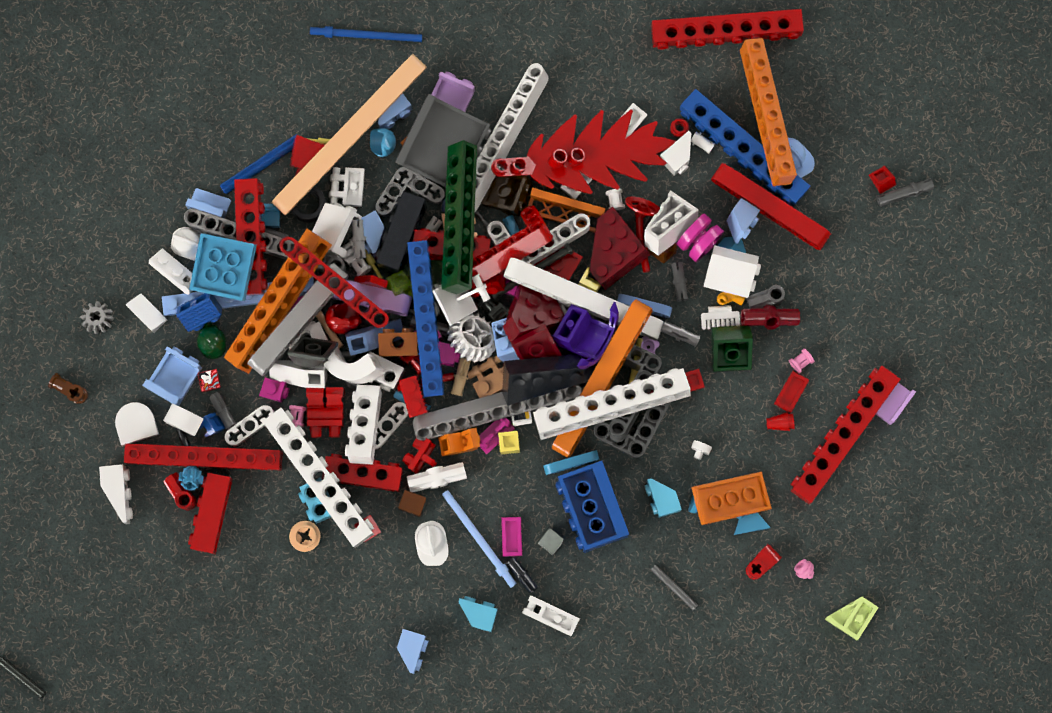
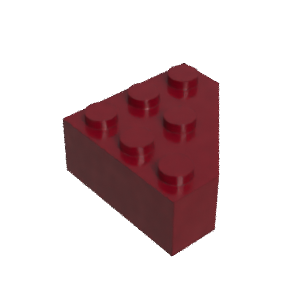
[589,206,651,290]
[503,284,565,343]

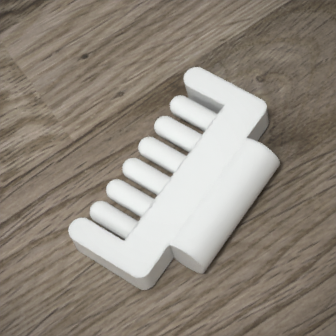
[701,305,740,330]

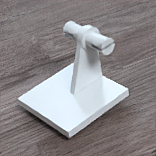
[432,274,491,325]

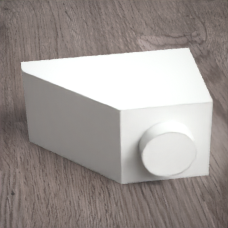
[660,131,691,176]

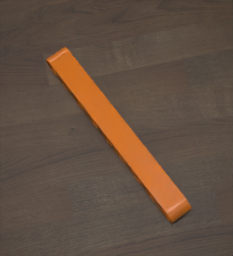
[552,299,653,458]

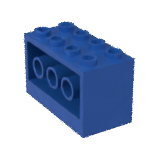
[555,461,629,553]

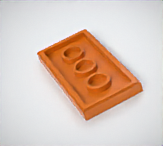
[691,472,772,525]

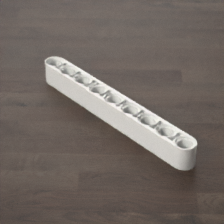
[475,63,549,212]
[504,258,664,340]

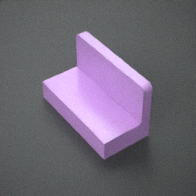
[876,383,916,425]

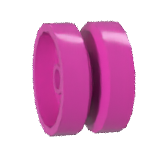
[676,213,724,262]

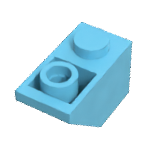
[644,479,682,518]
[459,596,498,632]

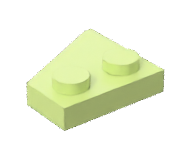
[825,597,879,641]

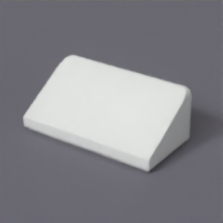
[126,294,167,333]

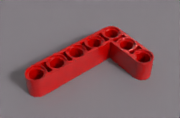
[472,206,553,286]

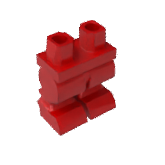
[306,387,345,438]

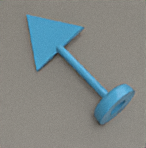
[688,495,770,535]

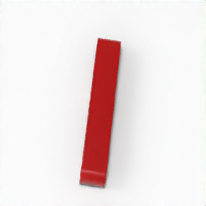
[711,163,831,250]
[279,236,389,328]

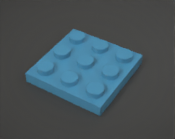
[189,233,257,301]

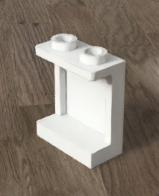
[312,202,362,258]

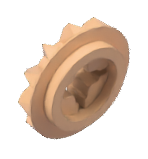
[289,521,321,552]

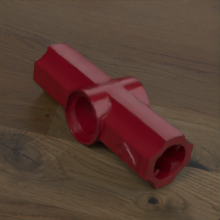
[740,305,801,330]

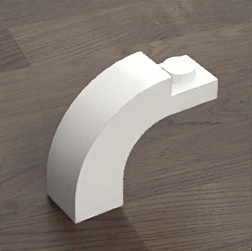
[324,346,385,384]

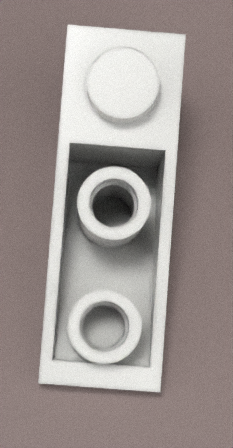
[269,360,327,388]
[99,464,133,524]

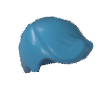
[370,128,396,157]

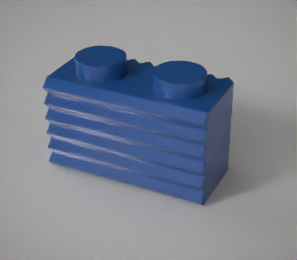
[176,293,222,332]

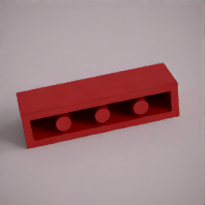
[188,473,233,555]

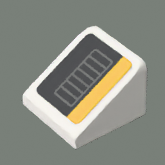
[511,411,532,426]

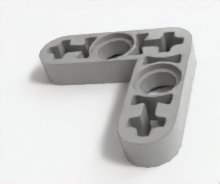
[376,167,445,217]

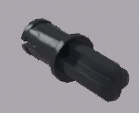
[506,557,538,593]

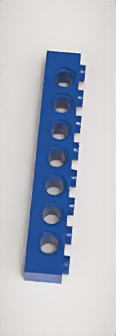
[680,89,810,207]
[407,240,445,397]

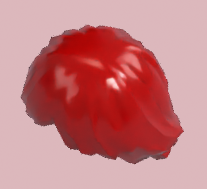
[325,303,362,335]

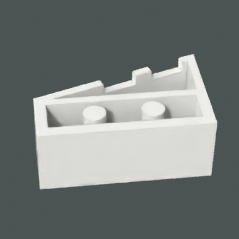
[644,190,698,256]

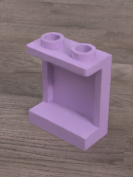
[431,72,475,112]

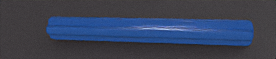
[220,134,297,194]

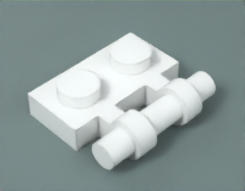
[329,167,365,207]

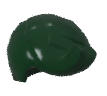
[197,323,226,359]

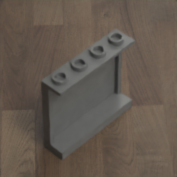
[395,94,491,187]

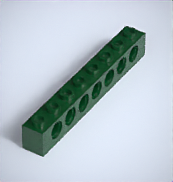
[442,140,477,294]

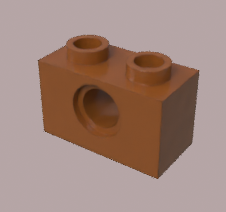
[378,328,419,356]

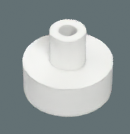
[691,440,712,460]

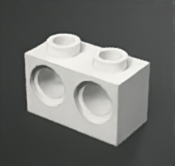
[369,352,405,392]

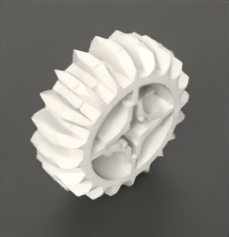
[447,313,496,363]

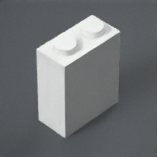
[704,245,761,298]

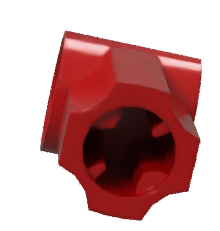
[163,472,197,511]

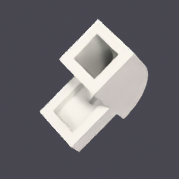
[163,404,203,436]

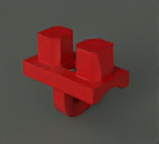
[402,438,437,474]

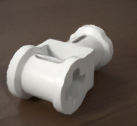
[341,239,372,276]

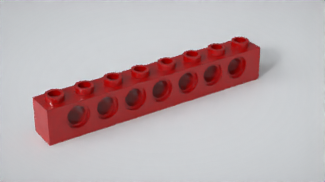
[651,9,804,50]
[790,366,900,504]
[124,443,283,471]

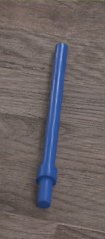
[310,26,422,42]

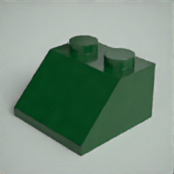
[711,326,753,371]

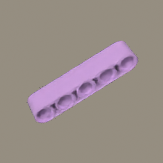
[332,280,412,316]

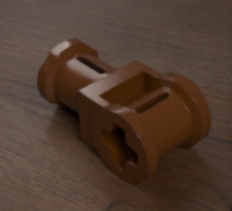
[48,373,88,404]

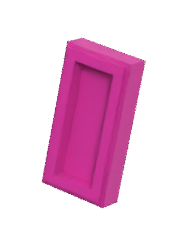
[501,517,522,557]

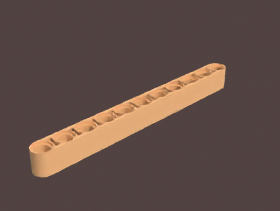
[271,54,427,216]

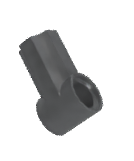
[746,285,785,309]

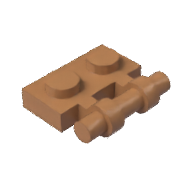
[467,356,504,398]

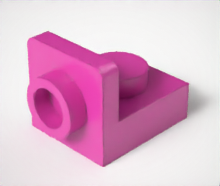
[259,378,289,403]

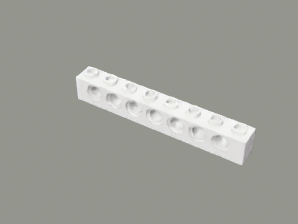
[533,368,690,440]
[262,408,374,548]

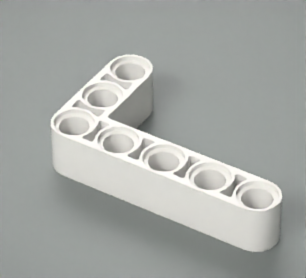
[488,214,590,265]

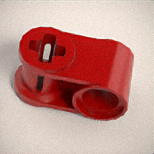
[746,544,782,580]

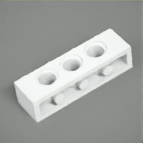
[345,384,382,465]

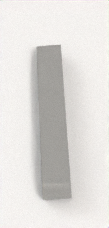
[247,263,349,376]

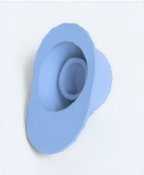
[788,138,815,178]

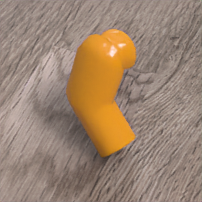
[717,292,746,306]

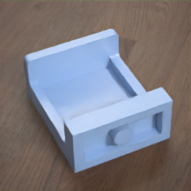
[142,346,202,406]

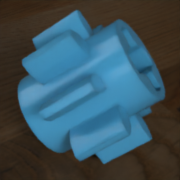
[178,466,204,490]

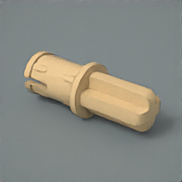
[451,357,471,396]

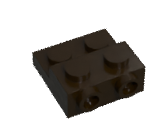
[481,176,533,217]

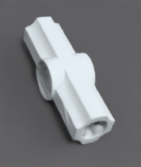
[407,462,467,493]

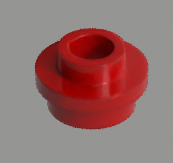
[670,118,689,137]

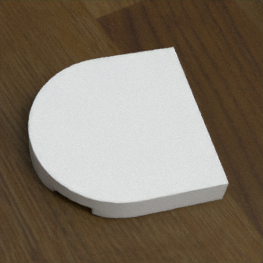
[115,402,159,446]

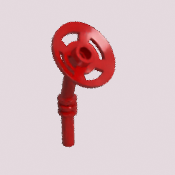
[625,196,660,273]

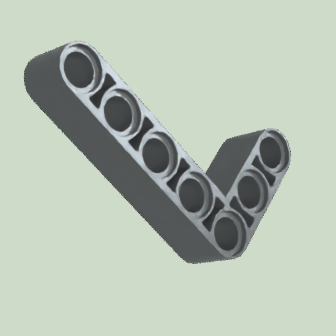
[609,345,662,442]
[594,383,672,458]

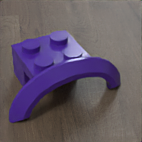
[553,302,619,369]

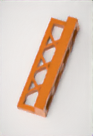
[528,188,605,233]

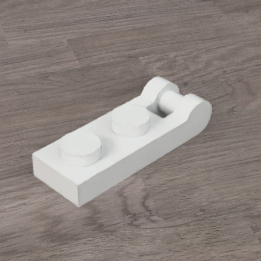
[149,249,193,294]
[522,595,580,636]

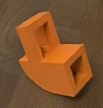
[438,428,480,456]

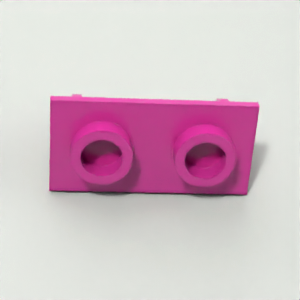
[479,418,515,454]

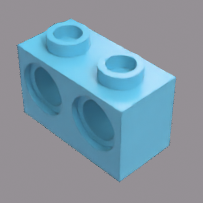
[298,477,331,524]

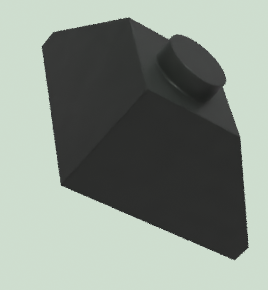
[288,336,338,369]

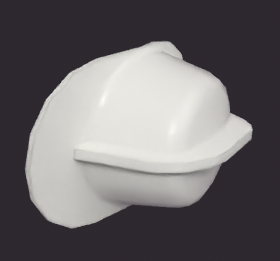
[171,227,206,261]
[415,521,448,566]

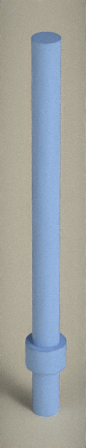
[442,490,517,588]

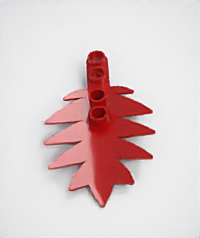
[491,109,676,194]

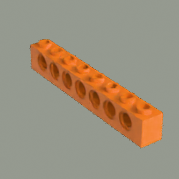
[740,38,797,186]
[224,229,332,374]

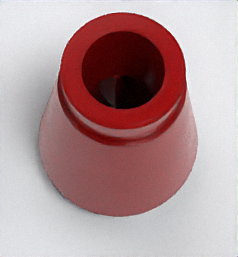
[766,412,795,431]

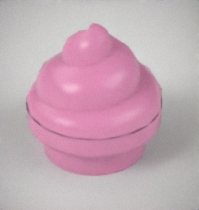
[794,559,814,579]

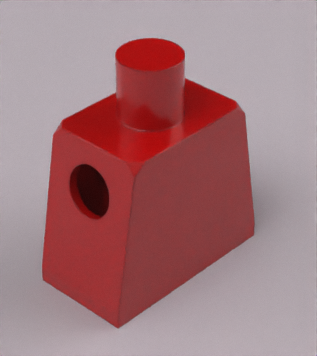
[290,135,325,176]

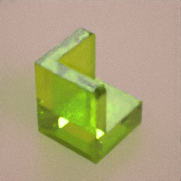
[385,270,412,296]

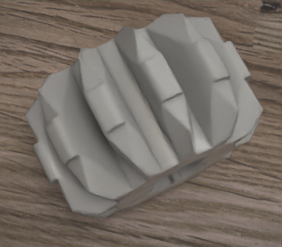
[80,301,114,334]

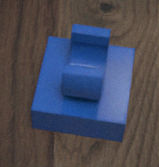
[199,413,225,437]

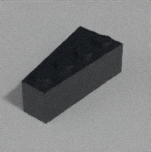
[502,354,585,406]

